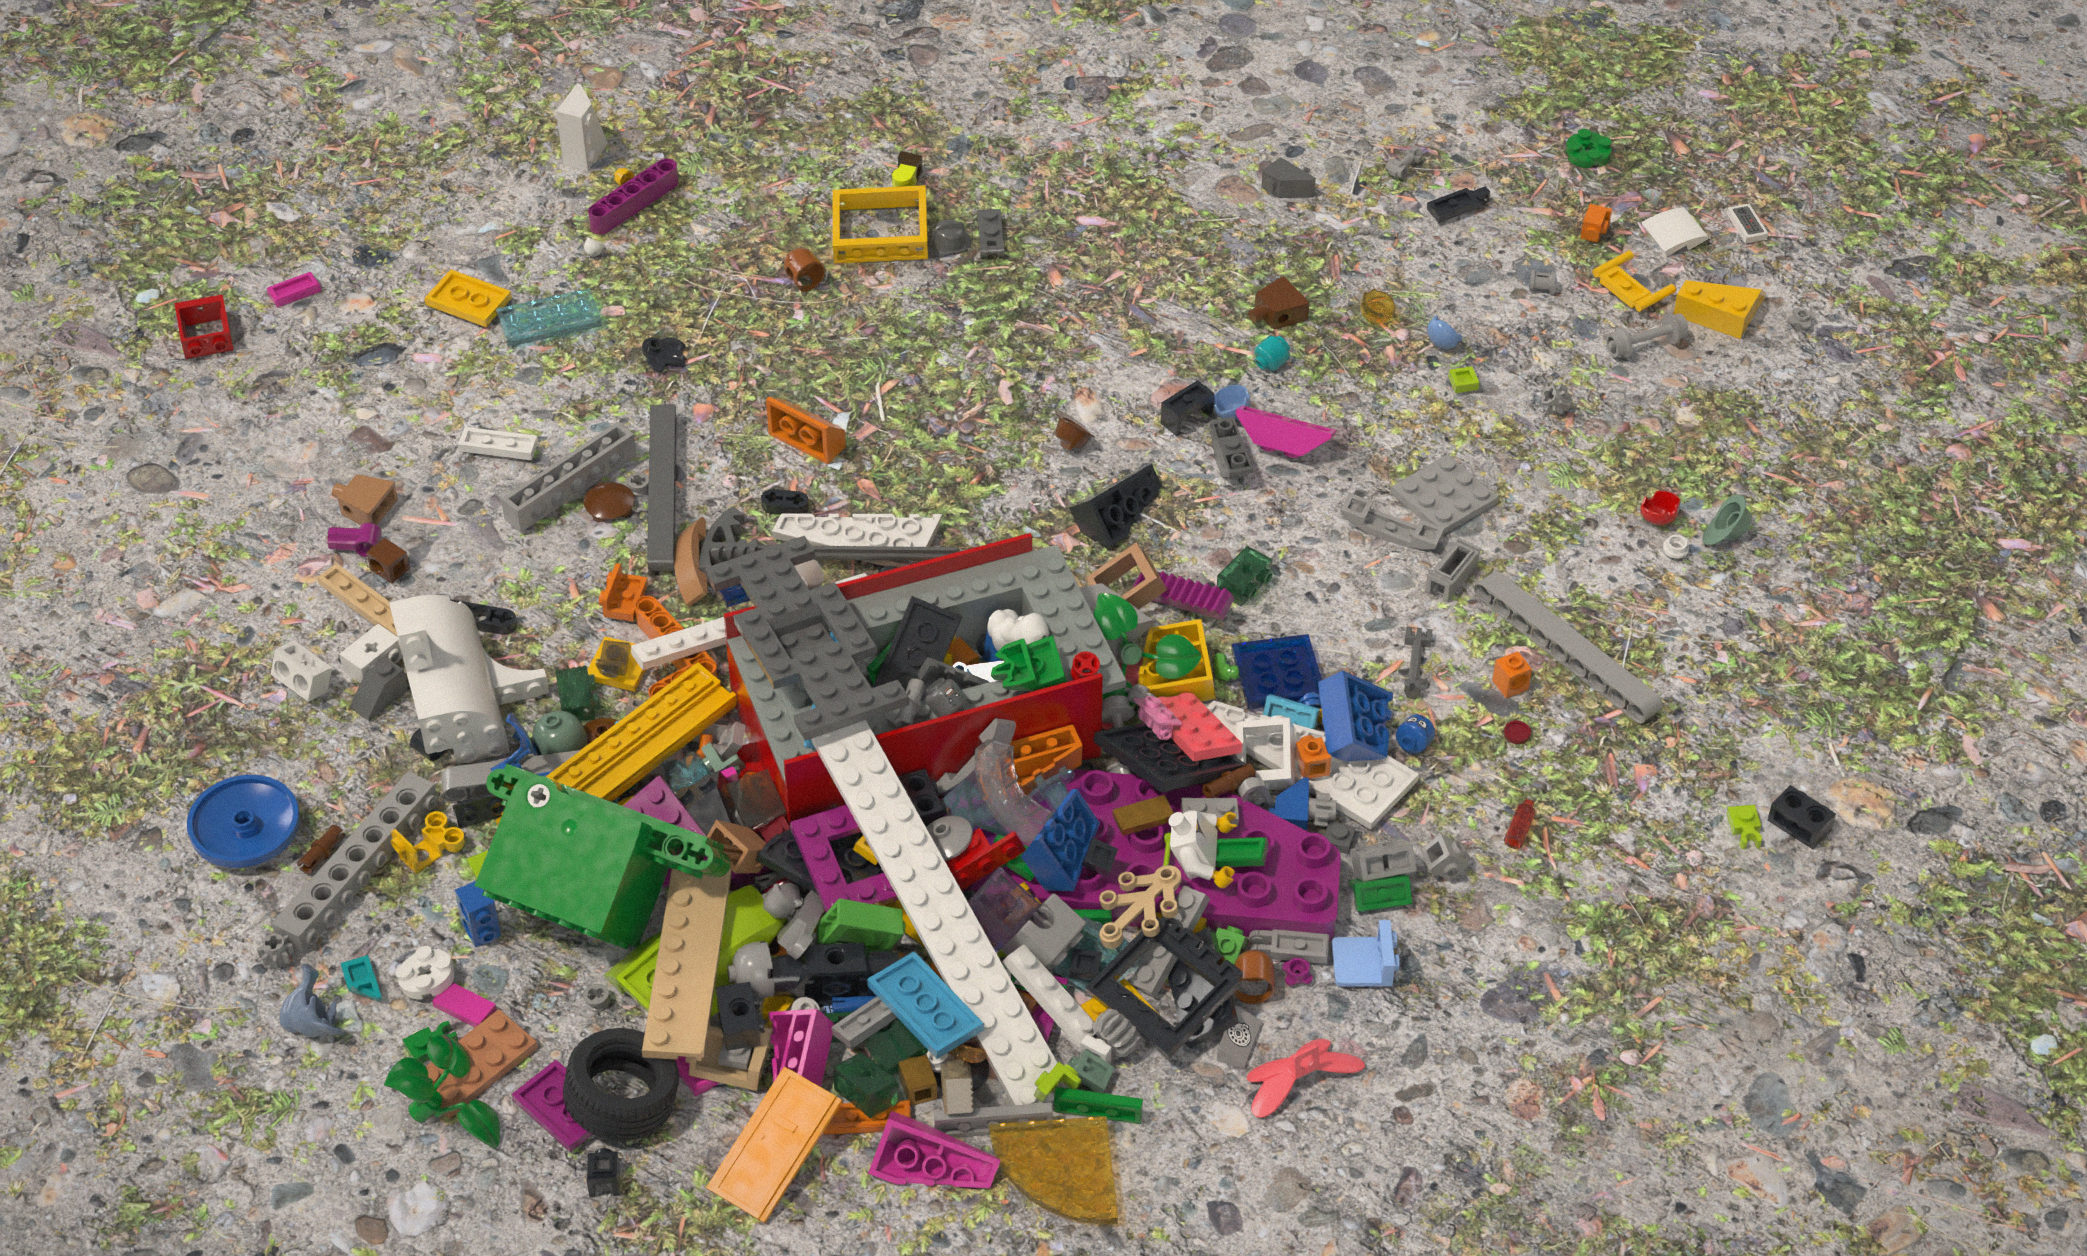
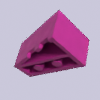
[769,1009,835,1087]

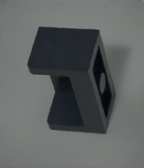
[1160,380,1214,436]

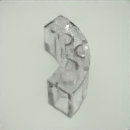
[974,739,1054,845]

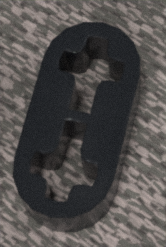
[761,489,809,515]

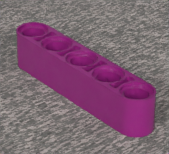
[588,158,679,235]

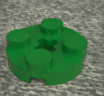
[1565,129,1612,168]

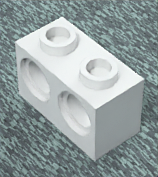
[271,640,332,702]

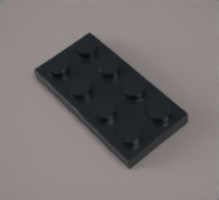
[873,596,962,701]
[1168,926,1239,1048]

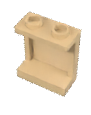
[685,1016,773,1091]

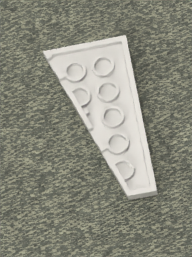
[772,514,942,568]

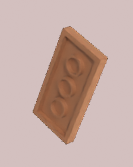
[426,1009,538,1119]

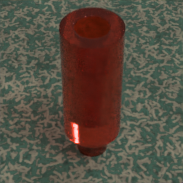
[1504,799,1536,849]

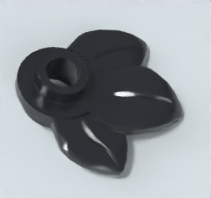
[641,337,686,373]

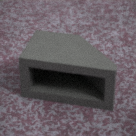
[1261,157,1316,198]
[350,657,408,722]

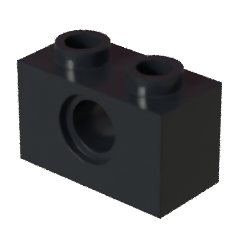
[715,982,765,1051]

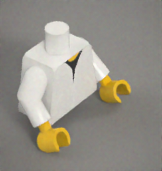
[1169,810,1237,888]

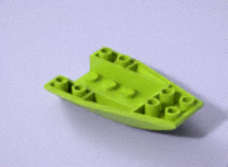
[604,885,788,1017]

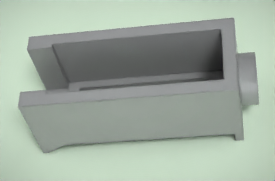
[1425,537,1481,603]

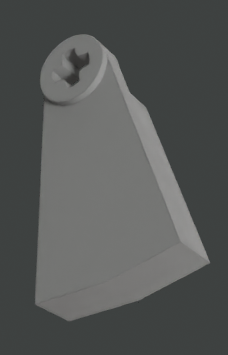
[777,890,824,960]

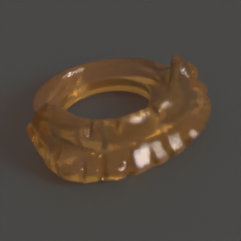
[948,1043,987,1063]

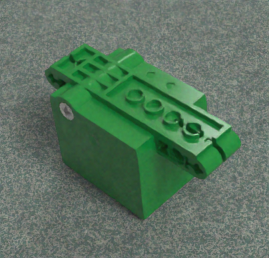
[474,763,731,949]

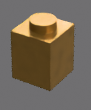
[899,1055,937,1106]

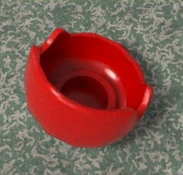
[1640,490,1681,526]

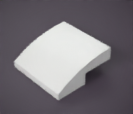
[1641,207,1708,257]

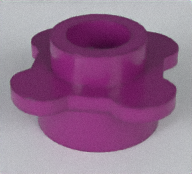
[1282,958,1313,986]

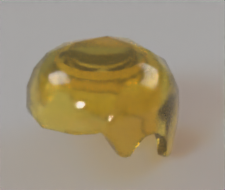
[1360,288,1396,324]

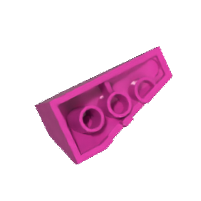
[868,1111,1001,1188]

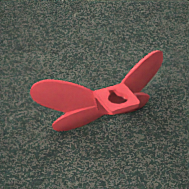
[1247,1038,1365,1118]

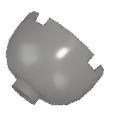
[727,941,774,999]

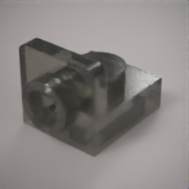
[595,640,631,678]

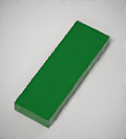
[1054,1087,1143,1124]

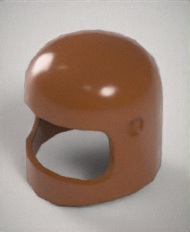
[784,248,826,292]
[1234,950,1275,1004]

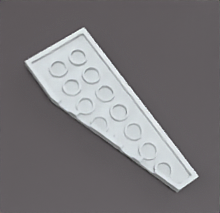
[1207,701,1419,830]

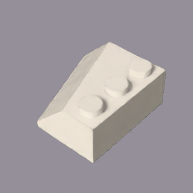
[556,84,608,171]

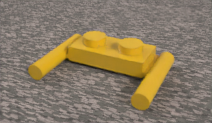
[1592,250,1676,312]

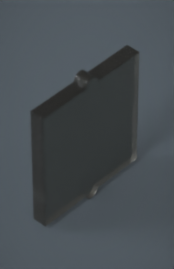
[726,769,787,828]

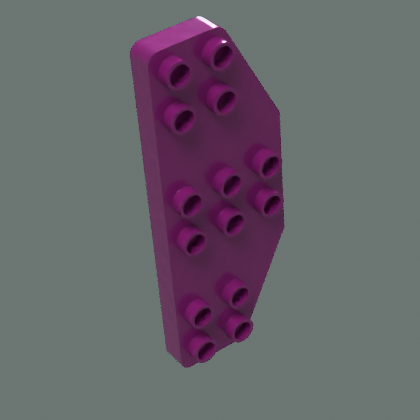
[939,769,1341,942]

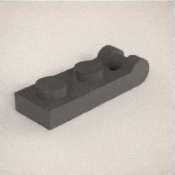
[977,209,1004,258]

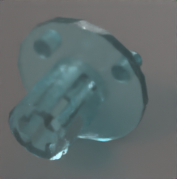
[1026,766,1075,813]

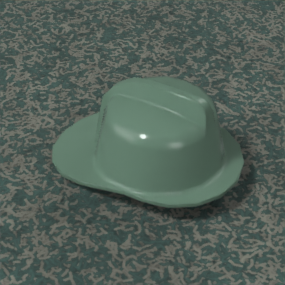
[1702,494,1752,545]

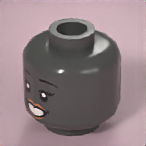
[925,678,966,718]

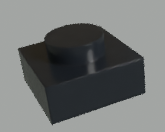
[1081,838,1118,877]
[1069,949,1102,981]

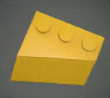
[1673,280,1766,339]
[1137,619,1216,701]

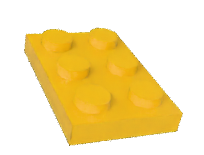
[424,269,512,327]

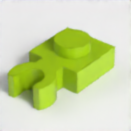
[1726,805,1762,849]

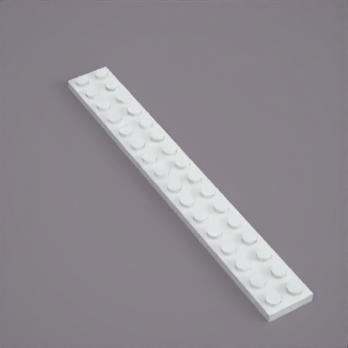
[811,720,1068,1105]

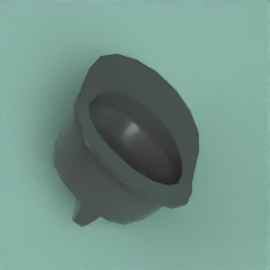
[916,219,971,258]

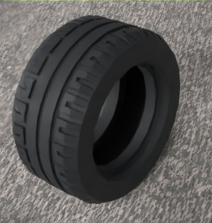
[563,1028,679,1141]

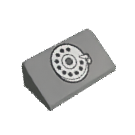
[1217,1005,1262,1069]

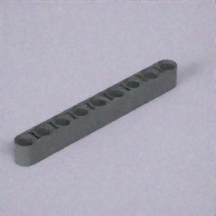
[647,404,677,572]

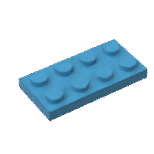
[867,952,984,1059]

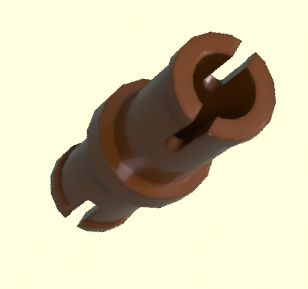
[1202,763,1256,798]
[297,825,345,874]

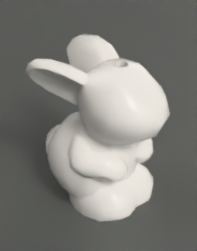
[988,609,1049,651]

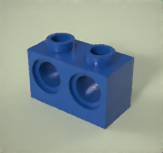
[455,881,501,947]

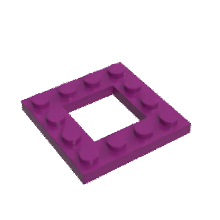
[790,805,899,913]

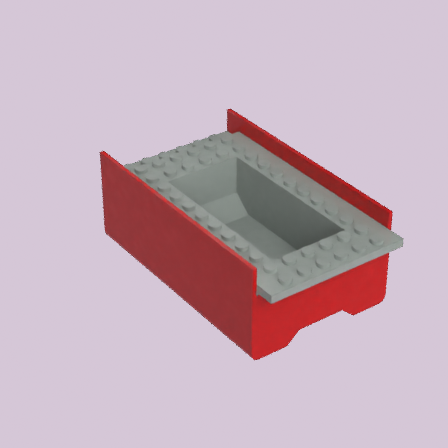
[723,533,1126,825]

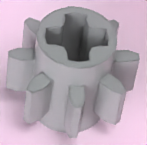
[1541,383,1572,414]
[1308,792,1337,826]
[257,933,295,969]

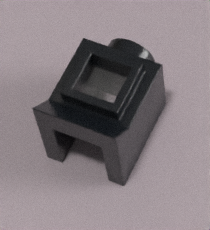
[586,1148,620,1198]

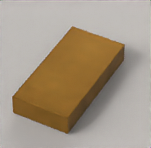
[1112,795,1174,836]

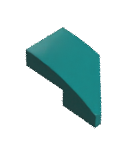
[340,955,382,1001]

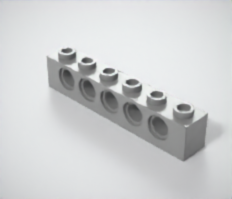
[501,422,636,532]

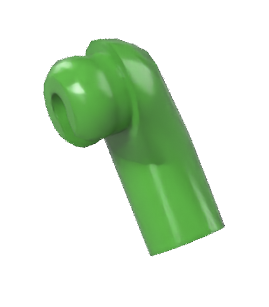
[1214,653,1239,681]

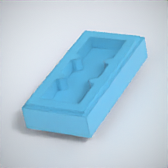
[1263,694,1320,730]

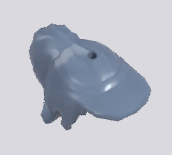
[279,963,346,1037]

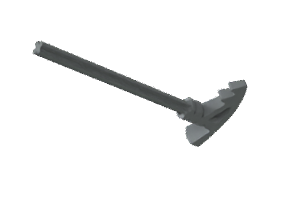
[699,506,959,584]

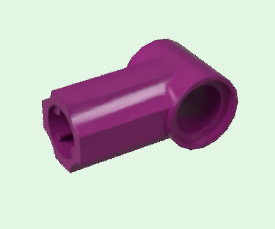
[327,523,382,557]

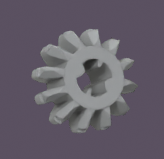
[1092,1009,1141,1058]

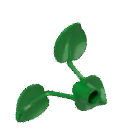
[1093,593,1201,707]
[384,1035,500,1149]

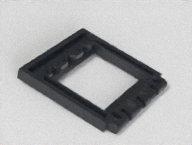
[1085,916,1243,1059]

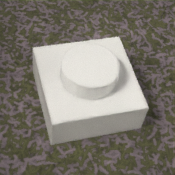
[1080,1035,1112,1064]

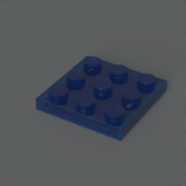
[1231,634,1322,710]

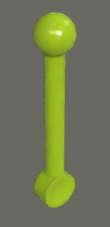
[1163,833,1171,878]

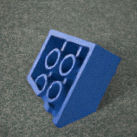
[1318,671,1393,762]
[1021,789,1100,891]

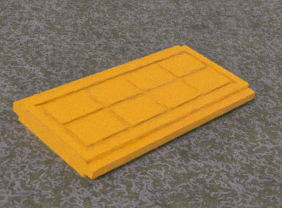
[706,1067,843,1223]

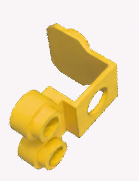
[391,811,465,874]

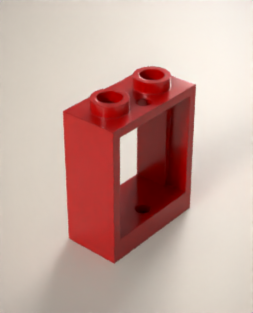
[174,294,234,359]

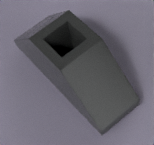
[1210,417,1254,477]

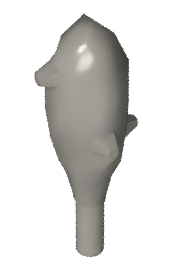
[762,883,807,919]

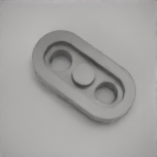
[1238,777,1275,812]

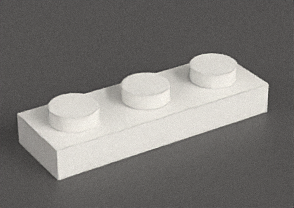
[458,427,538,460]

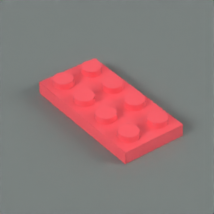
[1158,693,1243,761]

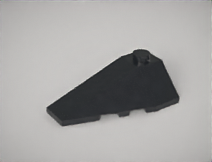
[1069,464,1162,548]

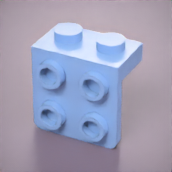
[1332,920,1399,987]

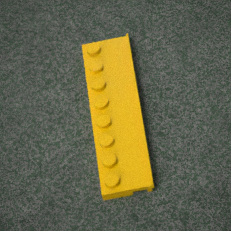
[546,662,738,802]

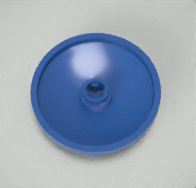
[187,775,300,868]

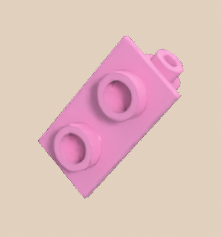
[1134,696,1182,740]

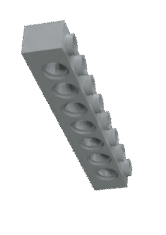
[272,771,438,953]

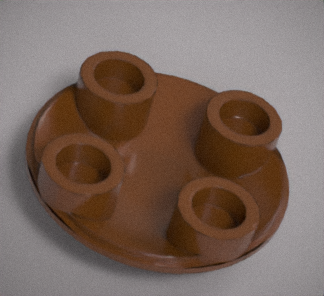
[584,482,634,522]

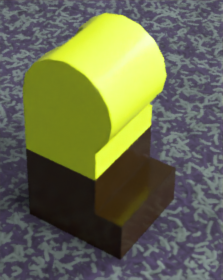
[892,151,923,187]

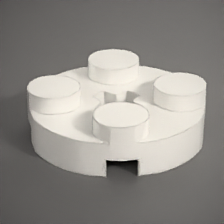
[395,946,455,999]

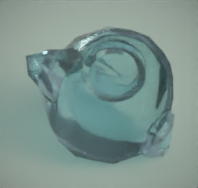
[668,752,711,793]

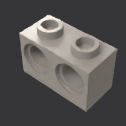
[1350,839,1416,881]

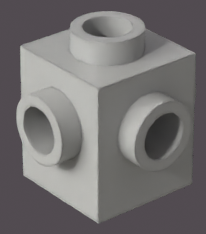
[1420,834,1470,880]

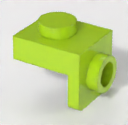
[1034,1062,1081,1103]

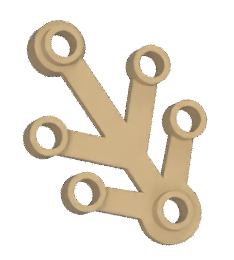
[1099,865,1182,949]

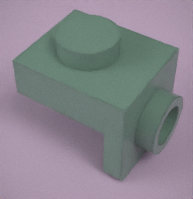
[701,742,746,776]

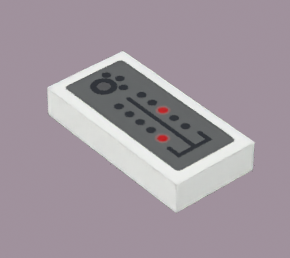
[1727,204,1768,244]

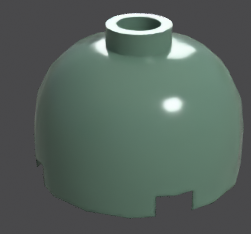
[532,710,588,755]

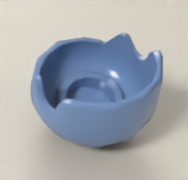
[1427,315,1463,350]
[1214,385,1251,420]

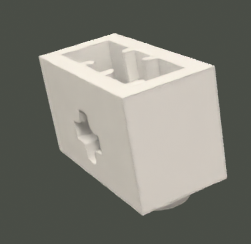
[339,624,403,683]

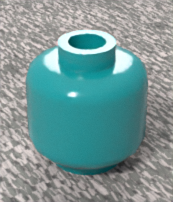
[1254,335,1290,372]

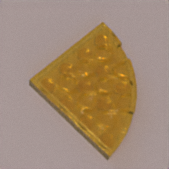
[989,1116,1118,1224]

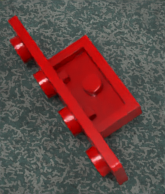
[945,828,1026,890]

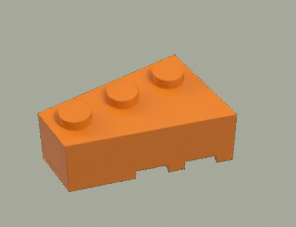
[996,724,1083,807]

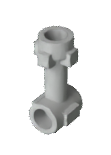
[1385,146,1423,179]

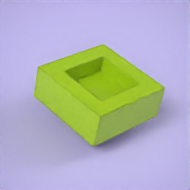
[1448,366,1479,393]

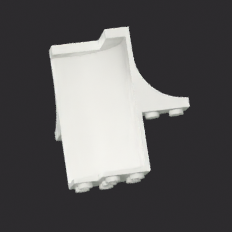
[389,595,549,765]

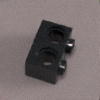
[897,769,947,827]
[1767,785,1836,850]

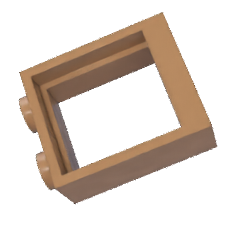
[1086,542,1168,609]

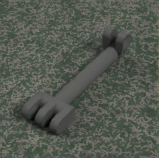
[1404,626,1433,699]

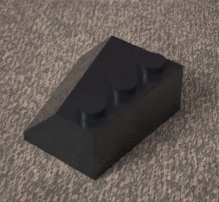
[675,770,739,835]

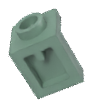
[1067,1049,1115,1093]

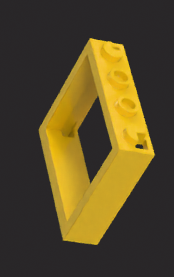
[833,185,928,264]

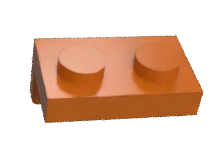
[599,563,648,622]

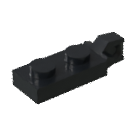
[1427,186,1490,223]

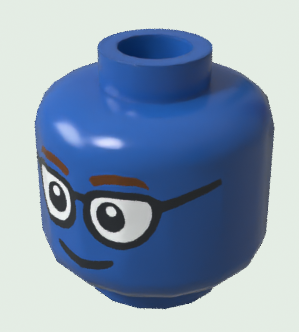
[1396,714,1435,754]

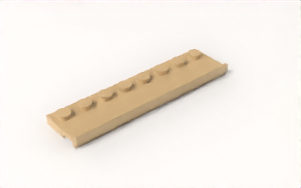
[642,869,732,1061]

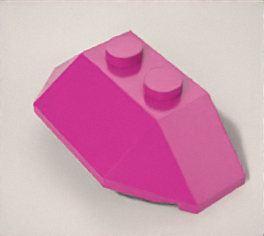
[1236,405,1337,458]

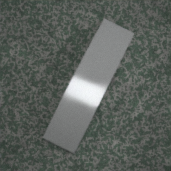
[1340,493,1444,549]
[936,718,1016,796]

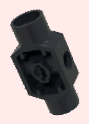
[770,942,899,1007]

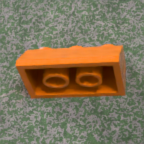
[766,396,846,464]

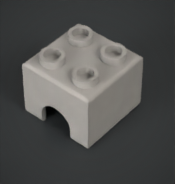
[1002,894,1086,972]

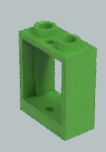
[816,898,906,951]

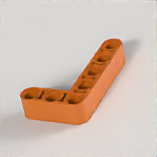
[635,595,718,698]

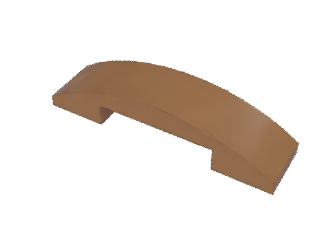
[674,517,708,607]

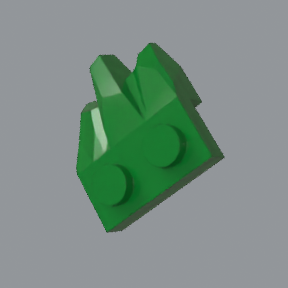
[990,635,1067,691]

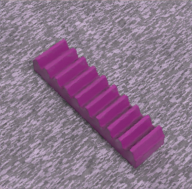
[1133,571,1234,620]

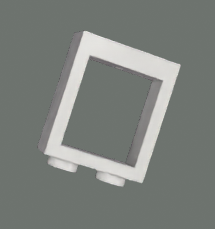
[1236,715,1295,790]

